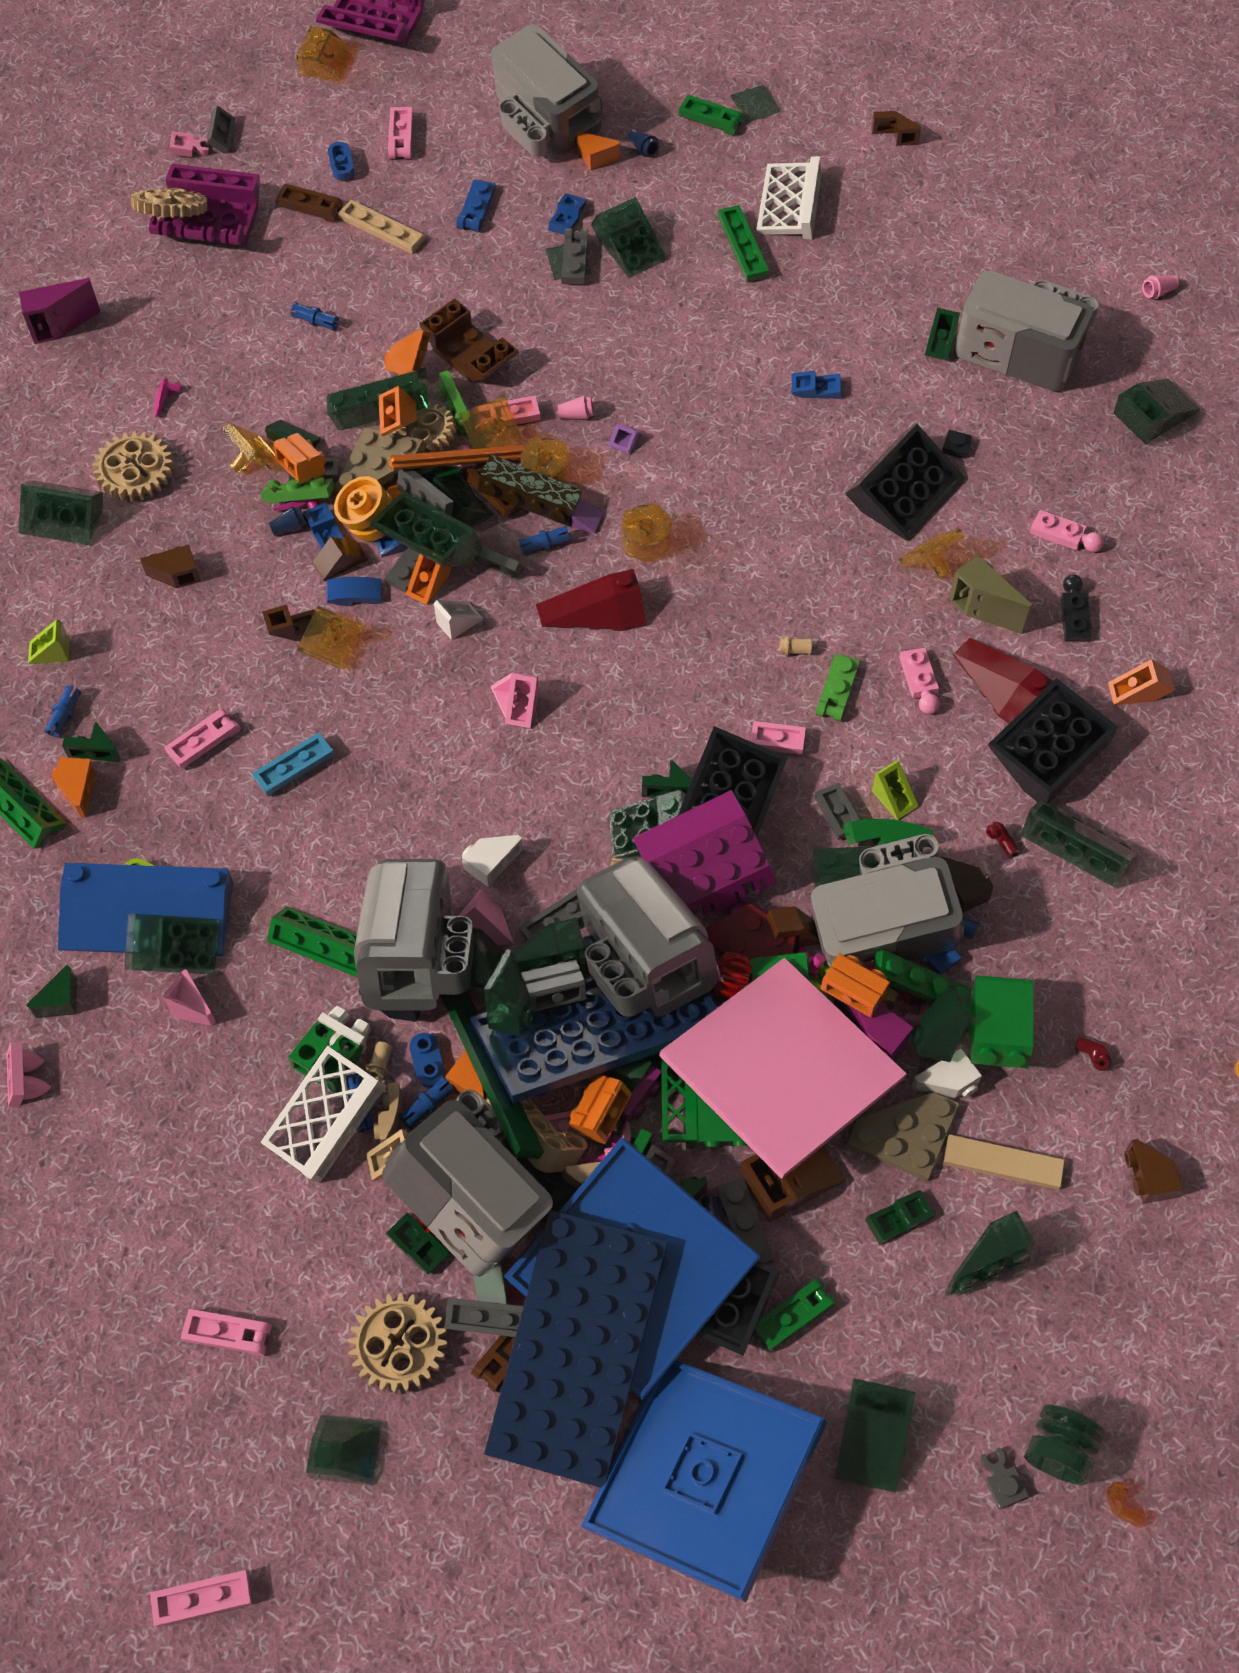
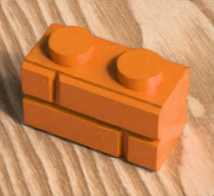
[273,433,326,484]
[821,953,890,1018]
[568,1074,632,1144]

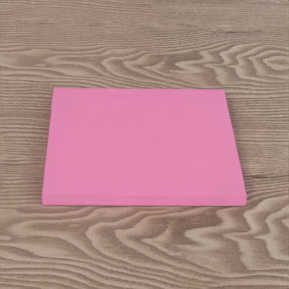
[660,958,906,1179]

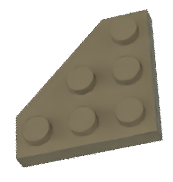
[334,428,427,494]
[846,1092,959,1181]

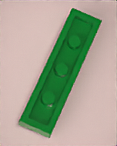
[718,205,769,282]
[874,949,971,1016]

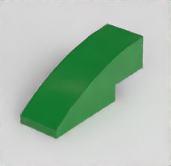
[843,818,934,846]

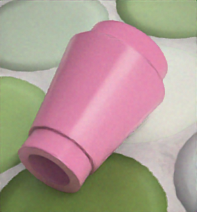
[1142,275,1179,299]
[558,395,594,419]

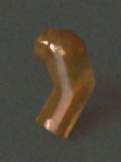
[1106,1481,1146,1528]

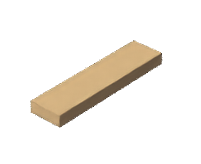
[338,200,425,254]
[943,1135,1064,1190]

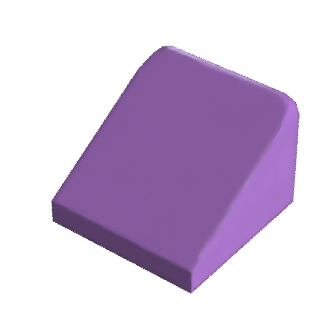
[608,423,642,454]
[572,499,603,534]

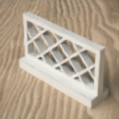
[757,156,822,240]
[260,1046,386,1183]

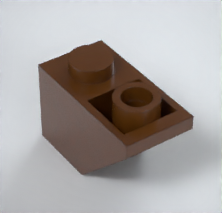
[140,545,201,588]
[1124,1139,1183,1204]

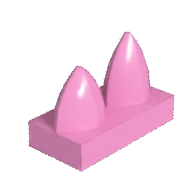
[6,1042,51,1107]

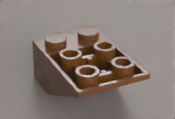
[740,1145,845,1223]

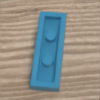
[252,732,334,797]

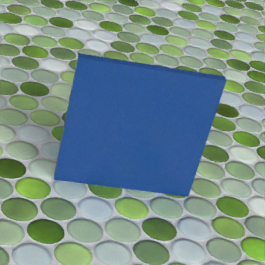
[504,1137,761,1400]
[581,1360,827,1603]

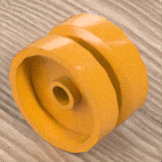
[334,476,399,541]

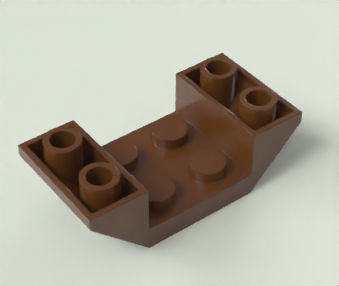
[419,298,519,382]

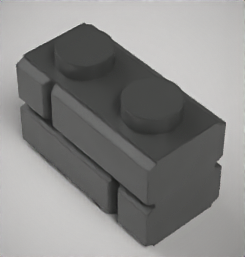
[521,960,586,1013]

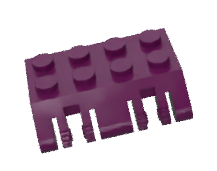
[316,0,425,44]
[149,163,260,245]
[633,790,777,917]

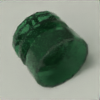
[1024,1404,1105,1485]

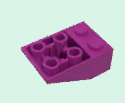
[19,278,101,344]
[836,999,913,1062]

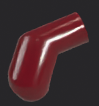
[986,822,1020,858]
[1075,1036,1112,1071]

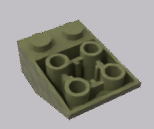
[949,555,1033,634]

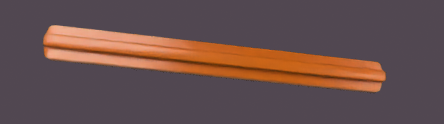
[389,445,527,470]

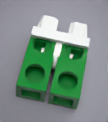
[288,1006,371,1093]

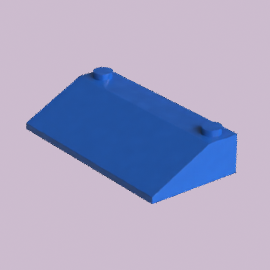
[58,863,233,956]

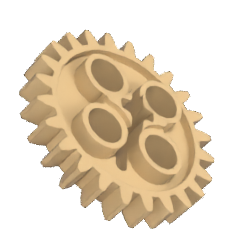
[131,188,207,218]
[392,403,457,453]
[92,431,174,502]
[348,1293,448,1395]

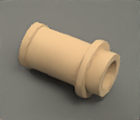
[779,636,812,656]
[366,1042,393,1080]

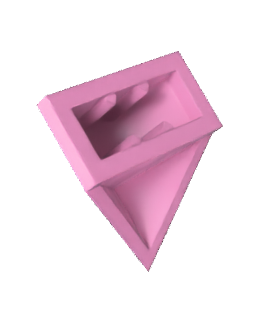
[491,672,539,728]
[459,889,514,948]
[163,969,216,1026]

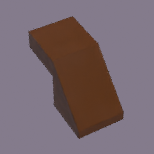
[871,111,921,146]
[262,605,322,641]
[767,906,820,947]

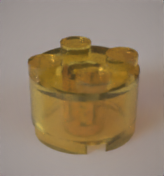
[521,437,571,484]
[622,503,672,562]

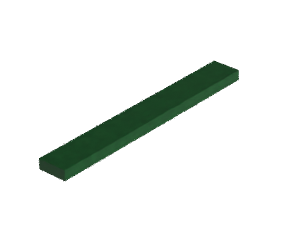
[440,990,544,1159]

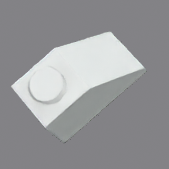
[462,835,523,887]
[911,1049,982,1100]

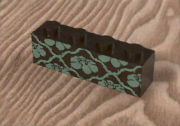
[477,454,583,527]

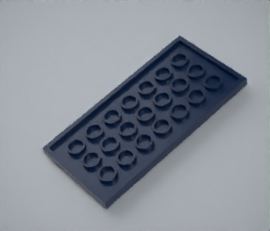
[470,977,717,1104]
[484,1210,668,1488]

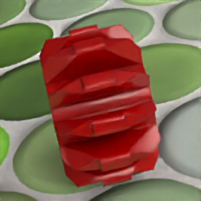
[713,951,751,1000]

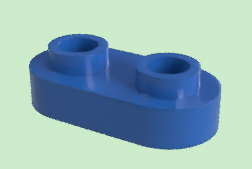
[328,142,354,181]
[410,1033,445,1088]

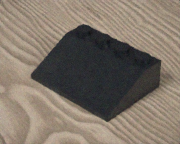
[845,424,965,541]
[988,678,1118,808]
[677,726,788,838]
[697,1261,780,1356]

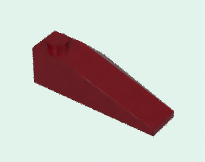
[536,569,646,631]
[953,638,1053,724]

